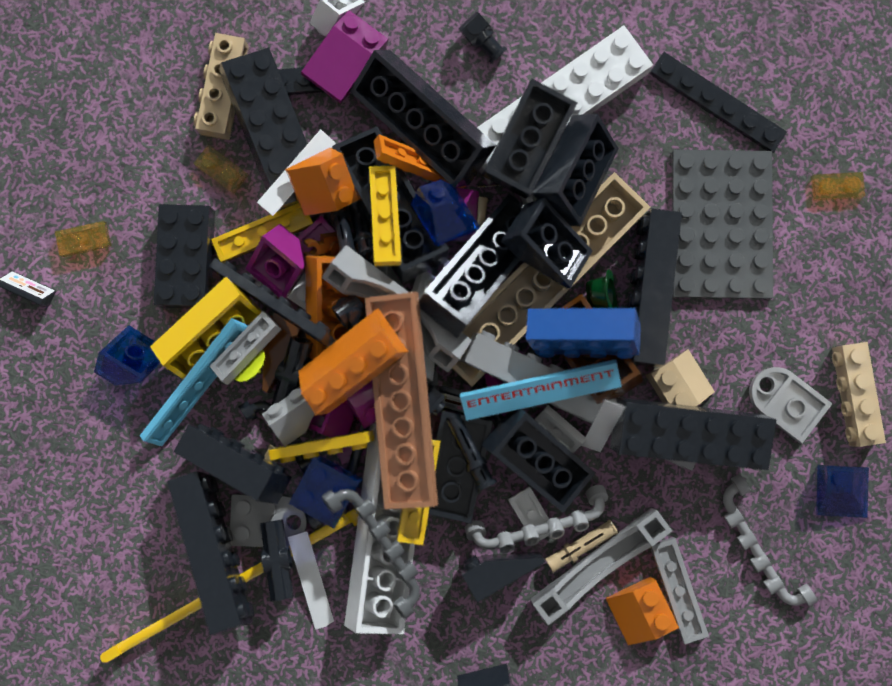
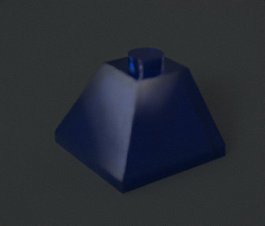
[411,180,480,246]
[94,325,161,385]
[816,465,869,518]

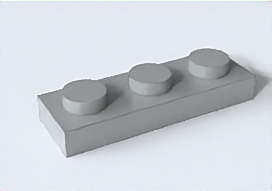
[210,311,281,385]

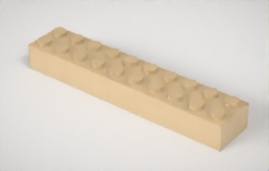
[452,172,650,388]

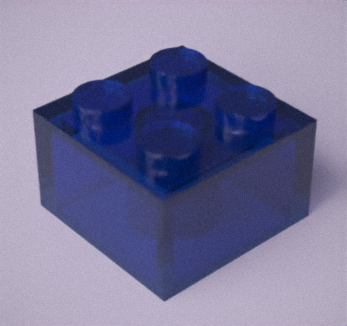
[289,455,363,529]

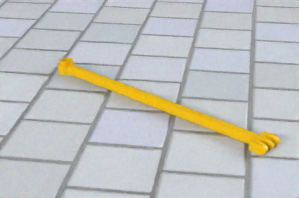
[100,509,358,663]

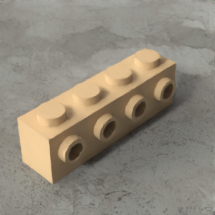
[194,33,249,140]
[832,342,886,447]

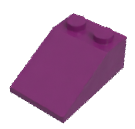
[301,10,388,104]

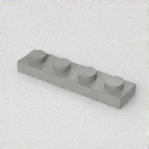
[651,537,709,645]

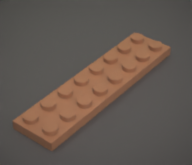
[365,292,438,509]

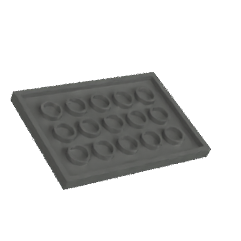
[672,150,773,299]

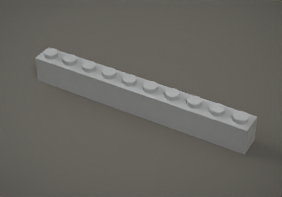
[460,330,695,471]

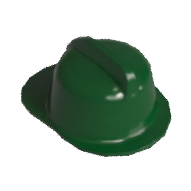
[586,269,620,309]

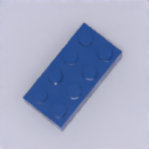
[526,308,641,359]

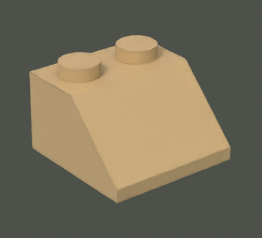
[646,349,715,406]

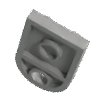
[749,367,832,443]
[230,494,307,547]

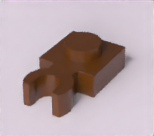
[303,232,340,256]

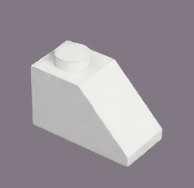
[309,0,365,36]

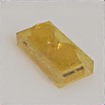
[193,144,249,194]
[811,172,865,201]
[55,221,112,257]

